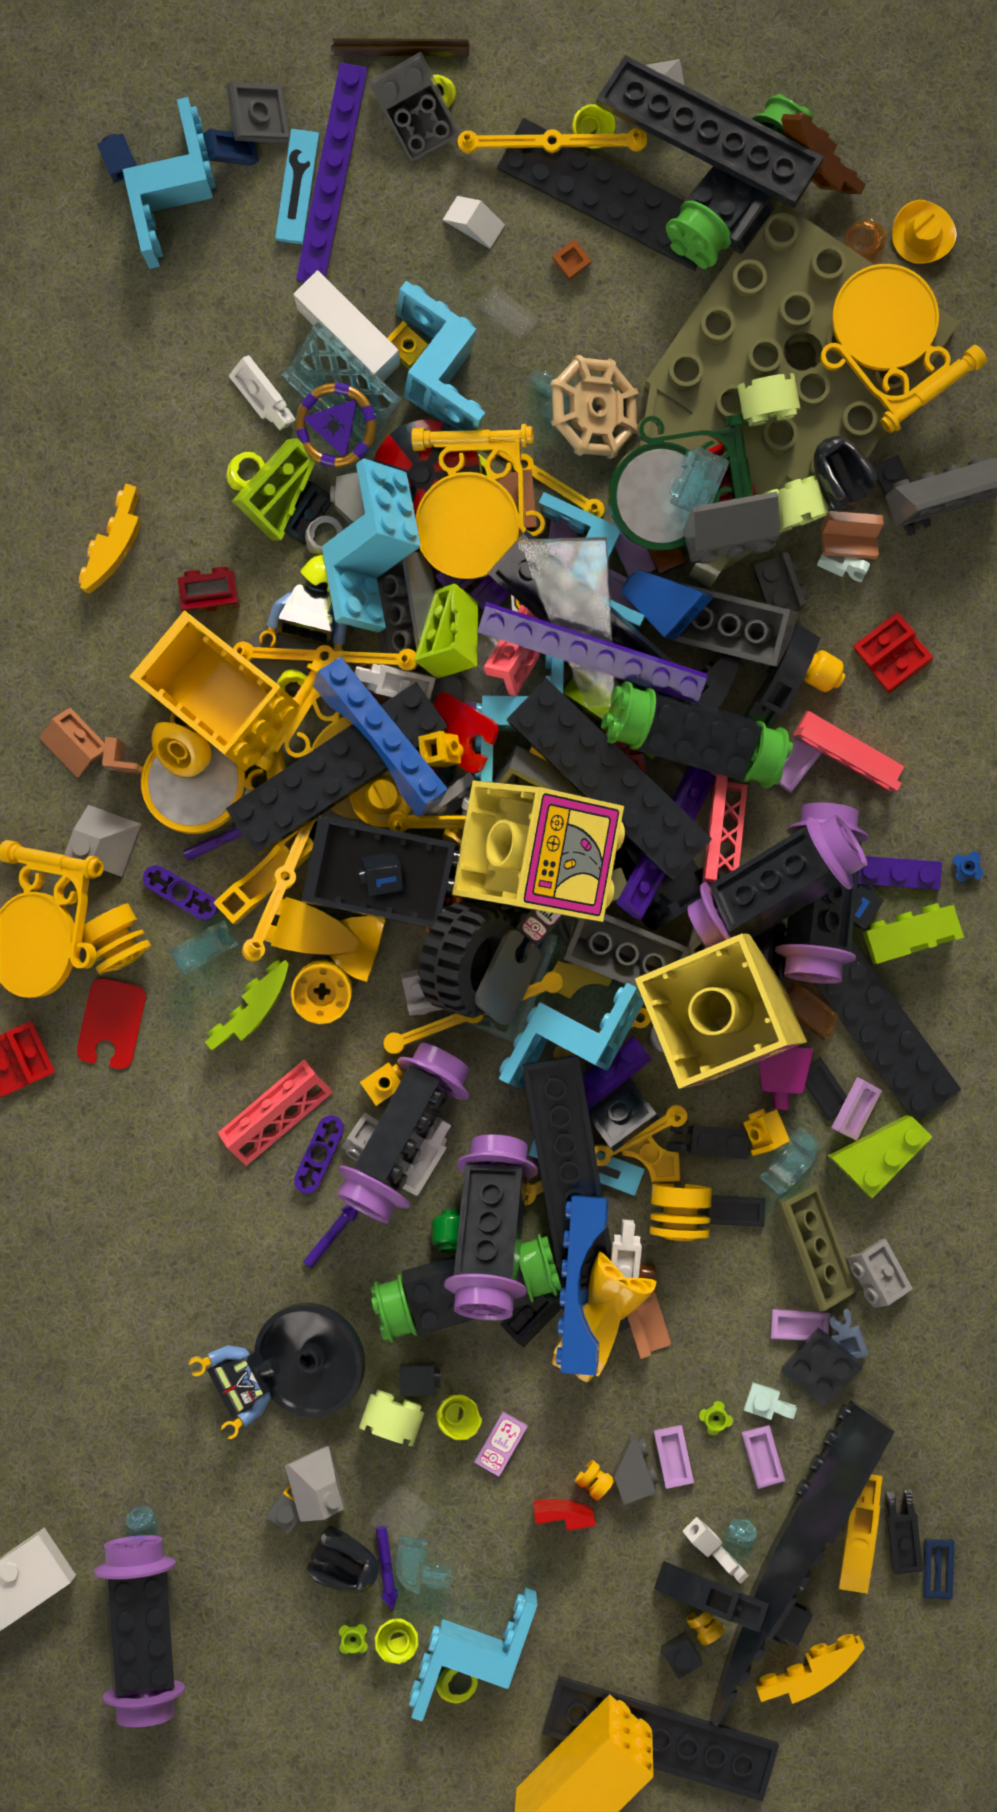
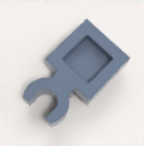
[829,1309,869,1359]

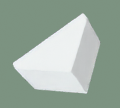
[443,196,505,249]

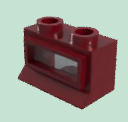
[177,566,240,614]

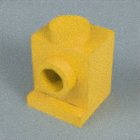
[387,321,428,370]
[418,731,463,768]
[743,1108,790,1156]

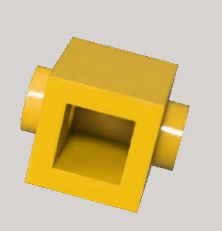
[360,1062,405,1106]

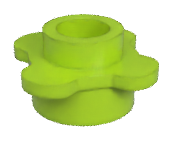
[699,1401,733,1435]
[339,1624,368,1654]

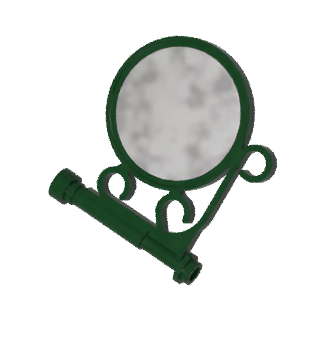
[608,414,753,550]

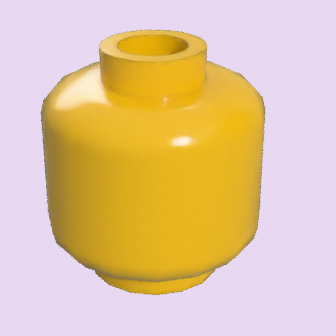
[804,650,845,692]

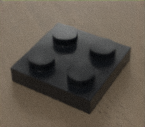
[588,1078,660,1152]
[781,1327,863,1407]

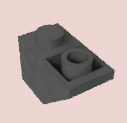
[613,1434,659,1505]

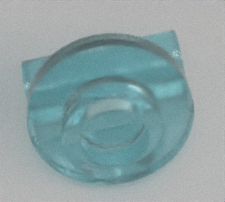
[126,1506,159,1536]
[723,1518,757,1549]

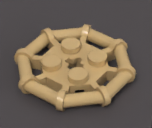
[550,355,638,459]

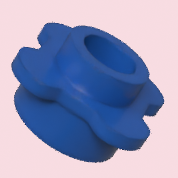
[952,852,983,882]

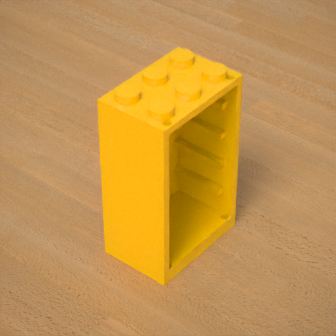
[129,610,300,772]
[515,1695,653,1812]

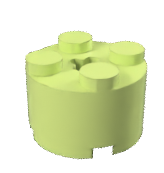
[737,373,801,427]
[764,475,829,533]
[359,1389,424,1447]

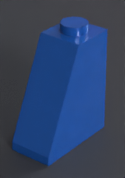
[621,570,713,640]

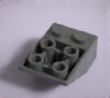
[370,52,460,162]

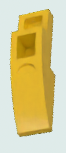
[79,484,142,594]
[838,1474,882,1594]
[755,1634,865,1704]

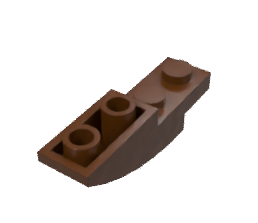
[781,112,866,195]

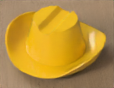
[892,200,956,264]
[151,722,211,778]
[350,770,412,827]

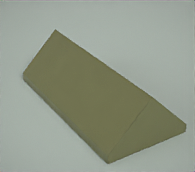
[776,1184,857,1311]

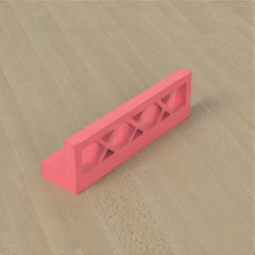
[484,605,542,696]
[792,711,905,791]
[702,774,748,884]
[218,1059,333,1166]

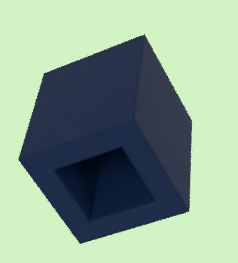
[97,133,137,183]

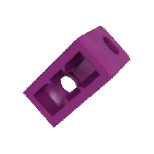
[758,1047,813,1110]

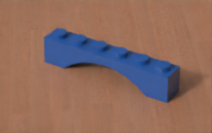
[313,657,448,817]
[556,1195,609,1376]

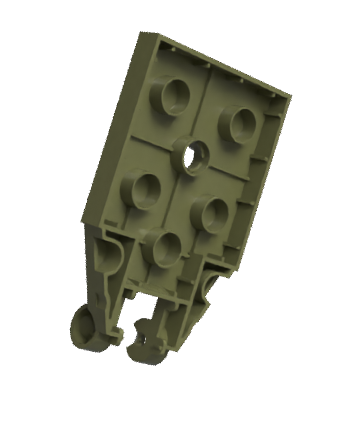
[639,197,960,590]

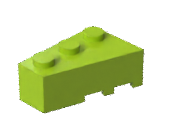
[232,438,316,541]
[414,584,478,679]
[863,903,964,964]
[827,1115,932,1198]

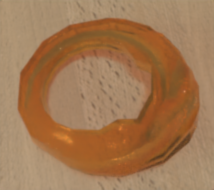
[844,219,887,258]

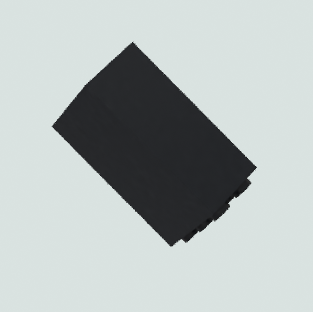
[302,816,460,929]

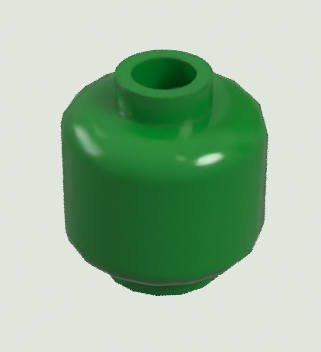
[431,1209,460,1253]

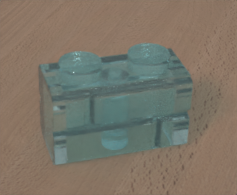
[669,447,729,512]

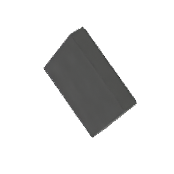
[226,82,290,143]

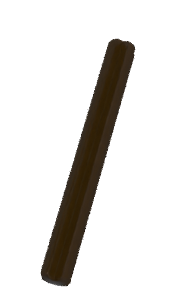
[331,38,469,57]

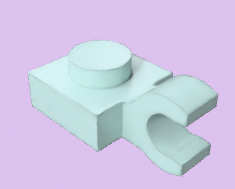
[817,553,870,582]
[744,1382,797,1420]

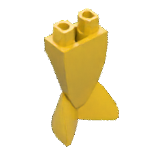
[264,897,386,982]
[552,1251,657,1382]

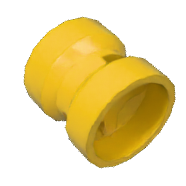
[575,1460,615,1501]
[686,1610,725,1646]

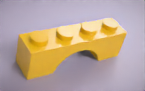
[214,830,314,925]

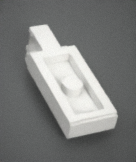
[229,355,295,430]
[355,664,436,700]
[403,1117,451,1196]
[610,1219,642,1278]

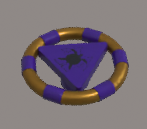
[296,382,376,468]

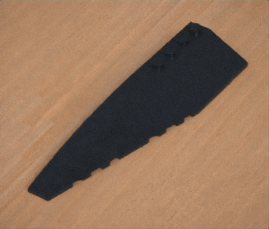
[710,1399,895,1726]

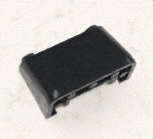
[613,836,720,930]

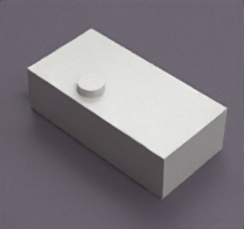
[293,270,401,388]
[0,1528,76,1631]

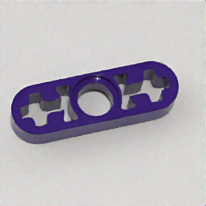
[143,865,218,920]
[294,1115,344,1193]

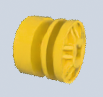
[82,903,152,975]
[291,959,353,1024]
[649,1183,712,1241]

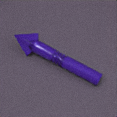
[183,826,243,860]
[303,1205,358,1268]
[376,1526,398,1612]

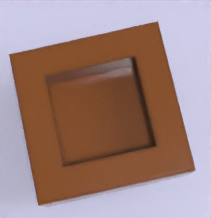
[552,239,592,281]
[647,547,685,575]

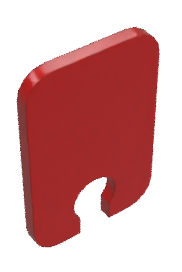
[431,692,499,773]
[77,978,146,1069]

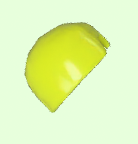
[571,104,617,149]
[300,555,330,592]
[437,1395,482,1440]
[375,1619,419,1664]

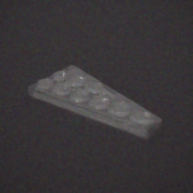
[518,537,615,707]

